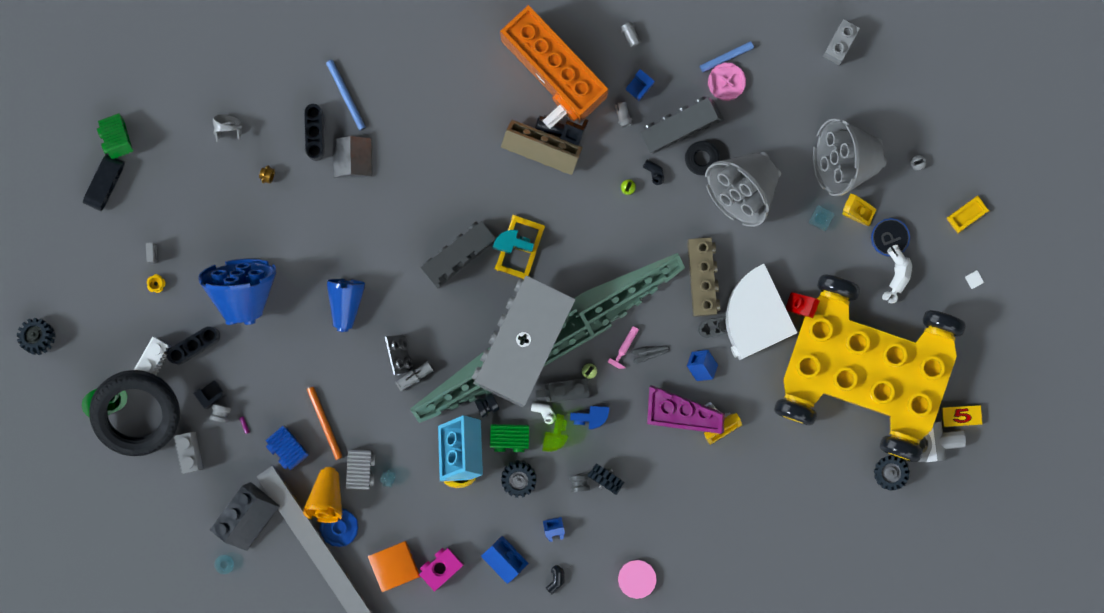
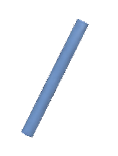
[326,60,366,131]

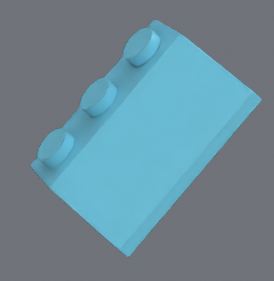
[438,415,483,481]

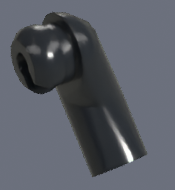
[643,159,664,185]
[546,565,565,595]

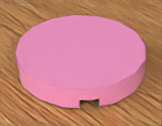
[708,63,746,101]
[618,560,657,599]

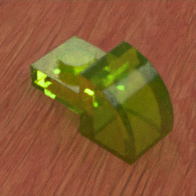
[542,414,568,452]

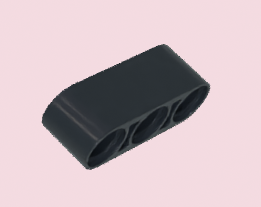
[304,103,325,161]
[83,154,125,211]
[167,326,220,365]

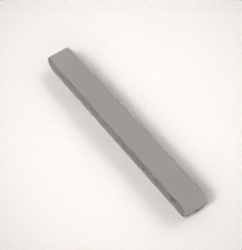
[257,465,373,613]

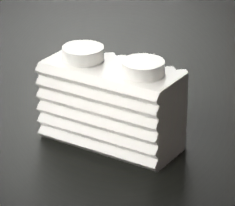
[134,337,172,375]

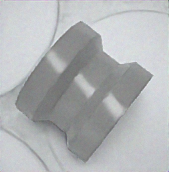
[209,404,231,423]

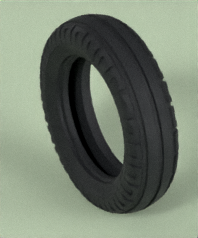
[89,370,180,456]

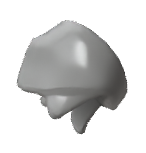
[213,114,243,142]

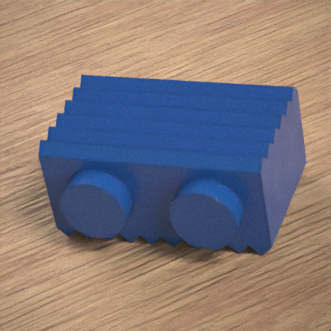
[265,425,309,470]

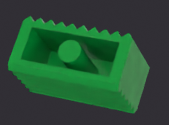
[97,113,133,159]
[490,424,529,452]

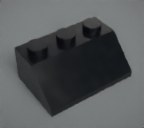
[210,482,280,551]

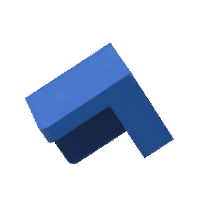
[626,69,655,101]
[687,350,718,381]

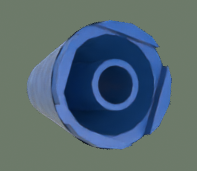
[327,279,365,332]

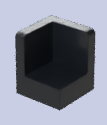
[560,119,589,146]
[193,381,226,409]

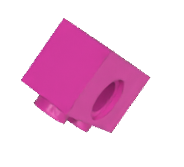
[419,547,464,592]

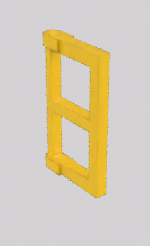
[494,215,545,279]

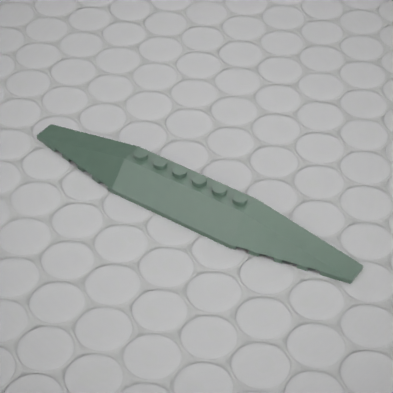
[410,253,685,423]

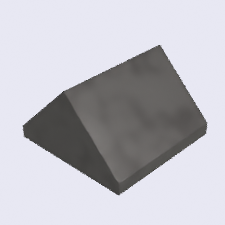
[333,136,372,178]

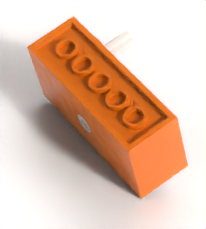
[500,5,608,129]

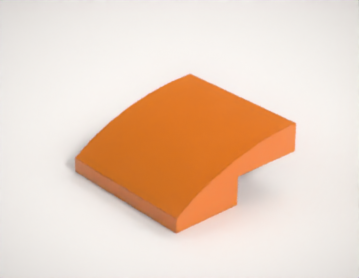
[368,541,421,592]

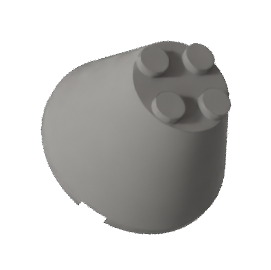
[813,119,887,196]
[705,152,781,227]

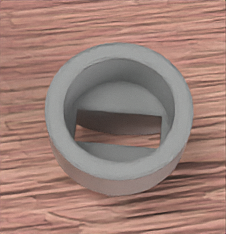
[910,155,927,171]

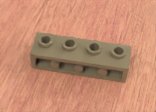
[501,120,583,175]
[687,238,720,317]

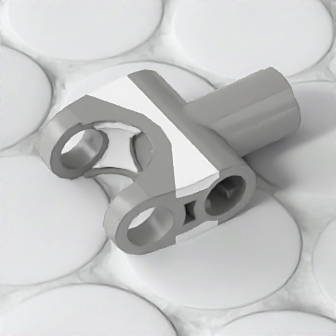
[910,422,966,462]

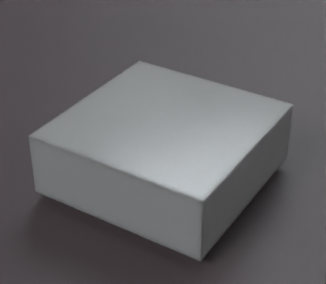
[146,243,158,264]

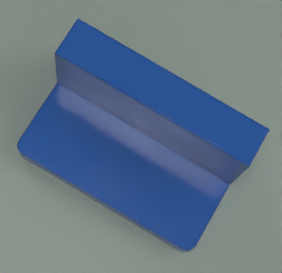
[481,536,529,584]

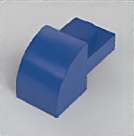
[570,406,609,429]

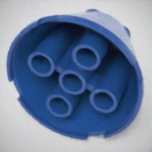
[198,259,277,325]

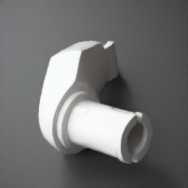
[882,245,912,303]

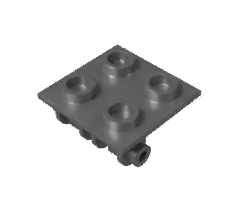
[385,335,412,376]

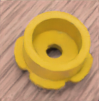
[147,274,166,293]

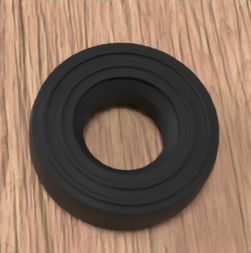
[685,141,720,175]

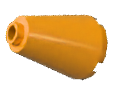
[303,467,342,523]

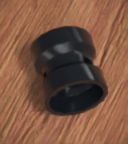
[475,393,500,418]

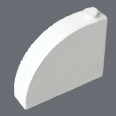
[726,264,797,360]

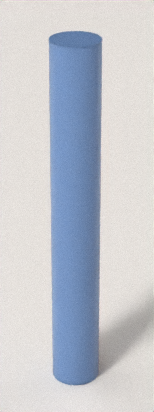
[699,41,754,73]

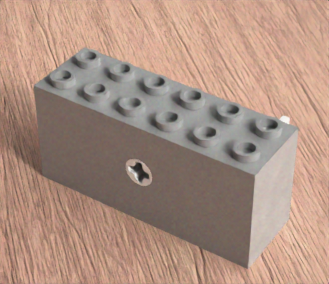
[472,276,575,407]

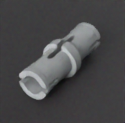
[395,361,434,392]

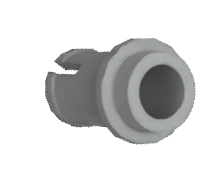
[621,22,641,47]
[615,102,633,127]

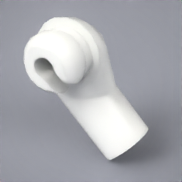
[531,402,556,424]

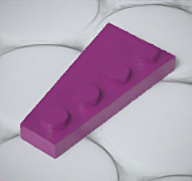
[647,385,725,434]

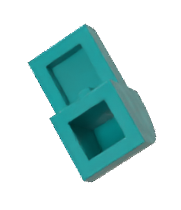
[492,230,534,254]

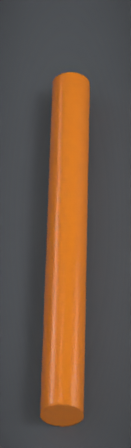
[306,386,343,460]

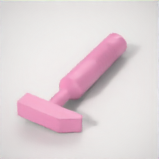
[607,326,639,369]

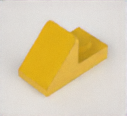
[842,193,877,226]

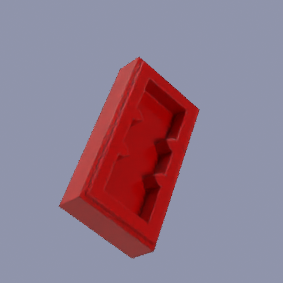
[785,292,820,318]

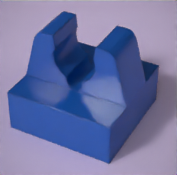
[543,517,565,542]

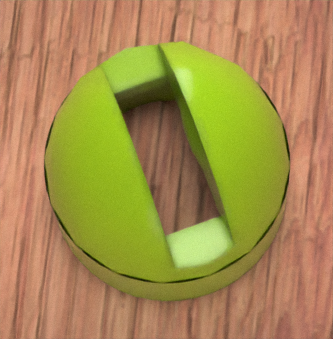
[621,179,636,195]

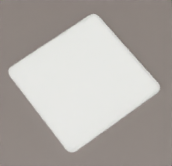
[965,270,984,289]

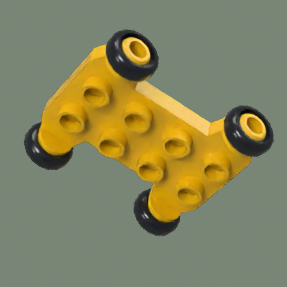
[774,274,966,462]

